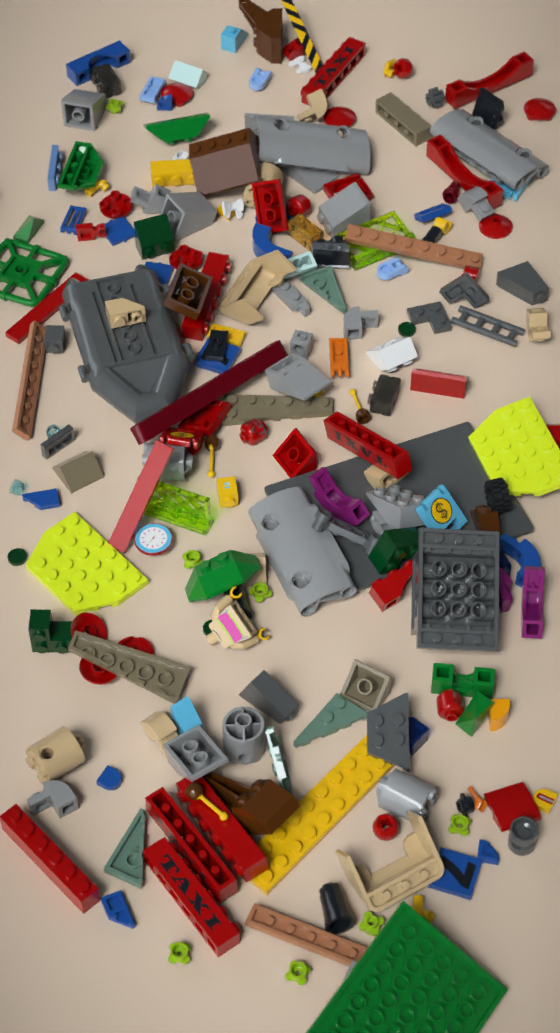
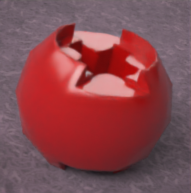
[393,58,413,79]
[372,814,400,841]

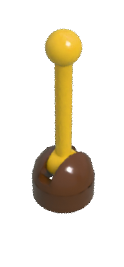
[349,389,371,424]
[205,436,220,478]
[185,781,228,821]

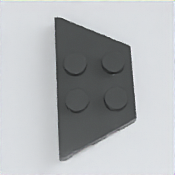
[367,693,410,772]

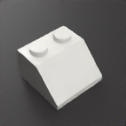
[366,337,418,373]

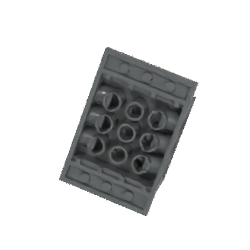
[411,528,499,652]

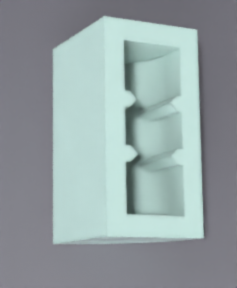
[169,60,208,88]
[284,251,318,279]

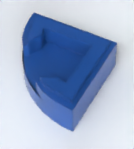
[157,94,173,111]
[477,839,499,865]

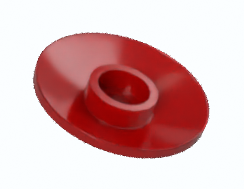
[479,214,513,239]
[71,612,107,640]
[79,658,117,684]

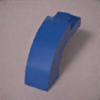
[252,223,293,259]
[499,533,541,588]

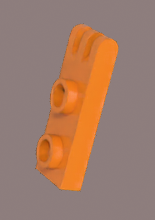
[329,338,349,377]

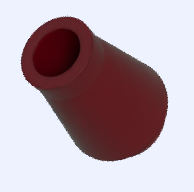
[442,181,460,204]

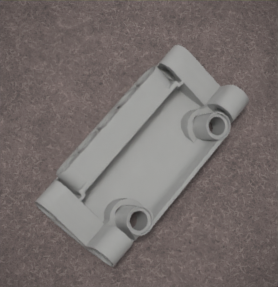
[430,109,549,191]
[252,115,370,175]
[248,487,357,616]

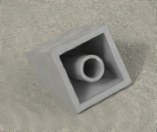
[61,89,106,131]
[317,182,371,238]
[160,192,217,241]

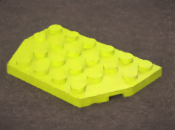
[468,396,560,496]
[26,511,149,616]

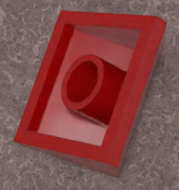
[272,428,317,478]

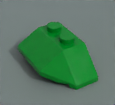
[143,112,210,144]
[57,141,104,191]
[185,550,261,602]

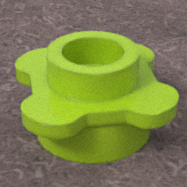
[106,99,124,114]
[182,550,202,569]
[249,582,272,603]
[448,814,471,836]
[359,911,384,936]
[168,942,191,965]
[285,961,311,985]

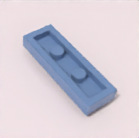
[47,145,63,191]

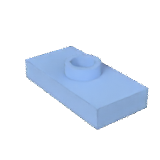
[139,76,166,104]

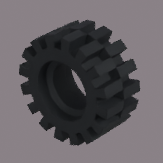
[484,477,512,514]

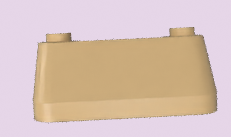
[217,250,297,325]
[335,811,444,912]

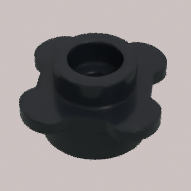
[456,793,475,817]

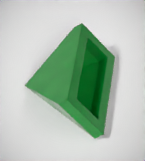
[13,215,44,243]
[455,691,495,737]

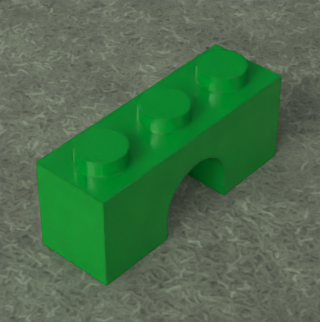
[431,663,495,699]

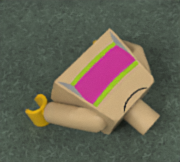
[206,586,270,649]

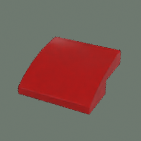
[484,782,541,832]

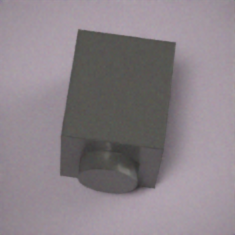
[44,325,66,354]

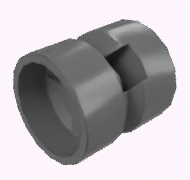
[508,816,538,856]

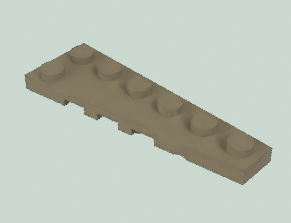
[221,394,333,426]
[68,630,190,704]

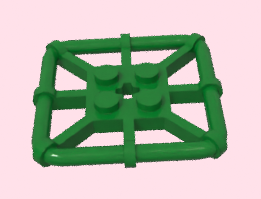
[0,238,69,308]

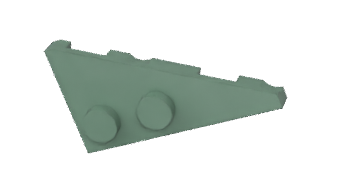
[299,265,347,314]
[293,693,368,748]
[265,726,293,795]
[104,808,146,889]

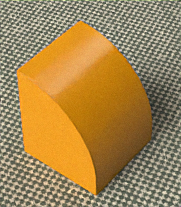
[488,699,510,731]

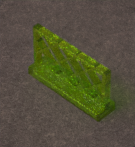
[335,211,416,271]
[137,475,214,536]

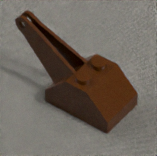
[239,0,283,64]
[162,263,213,320]
[202,772,301,835]

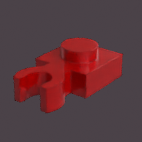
[76,223,107,242]

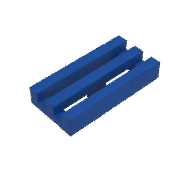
[414,203,452,223]
[60,205,87,235]

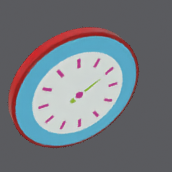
[134,523,173,556]

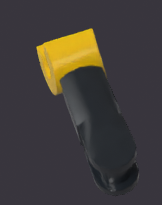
[422,217,453,243]

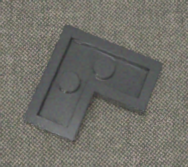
[439,272,489,308]
[407,301,452,334]

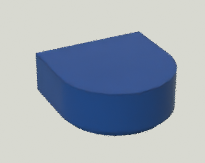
[96,765,122,791]

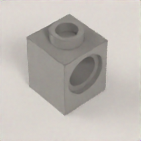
[290,329,313,360]

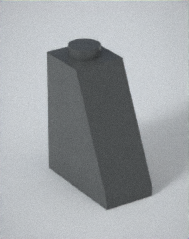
[496,261,549,306]
[239,670,299,724]

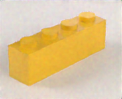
[150,159,195,187]

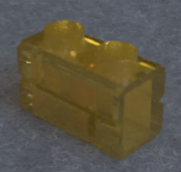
[288,213,324,251]

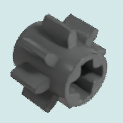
[425,87,445,108]

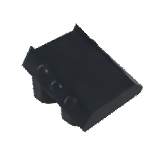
[472,87,505,130]
[311,235,350,268]

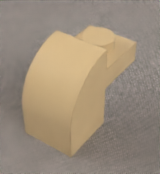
[297,88,327,122]
[526,308,551,341]
[140,711,178,758]

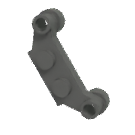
[312,508,381,555]

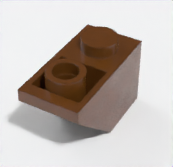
[470,505,501,534]

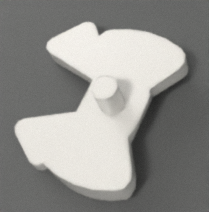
[289,56,312,74]
[222,199,244,219]

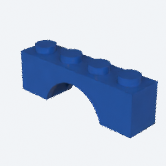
[66,40,131,86]

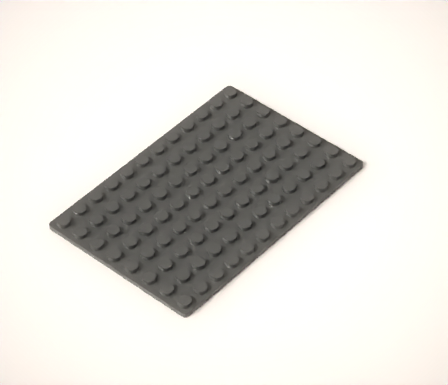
[264,422,534,602]

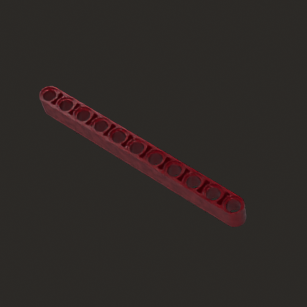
[130,340,288,445]

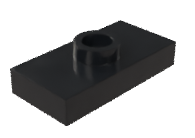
[206,330,229,362]

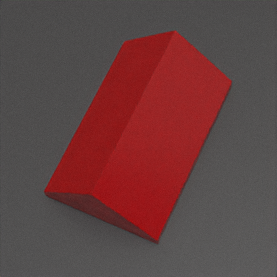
[251,179,289,233]
[410,368,469,399]

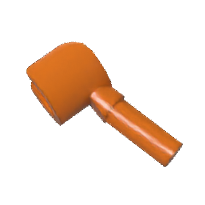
[468,786,488,812]

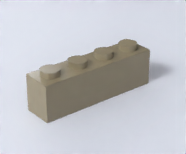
[375,92,431,147]

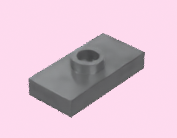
[40,424,75,460]

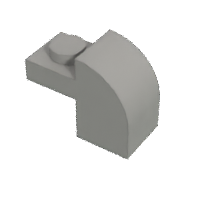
[131,184,171,214]
[457,186,495,222]
[343,306,379,340]
[27,780,79,819]

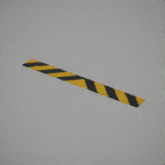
[281,0,323,73]

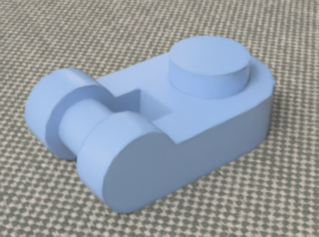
[249,68,272,91]
[377,257,409,280]

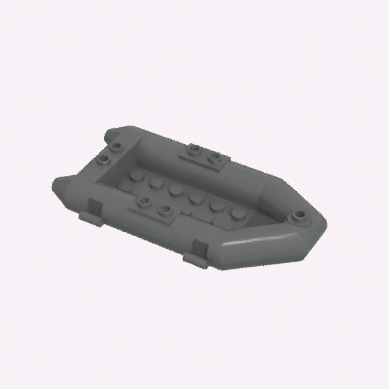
[59,264,195,424]

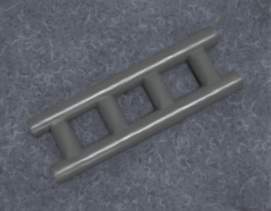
[451,305,525,347]

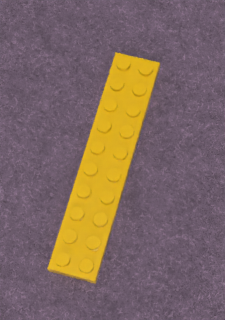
[250,735,396,895]

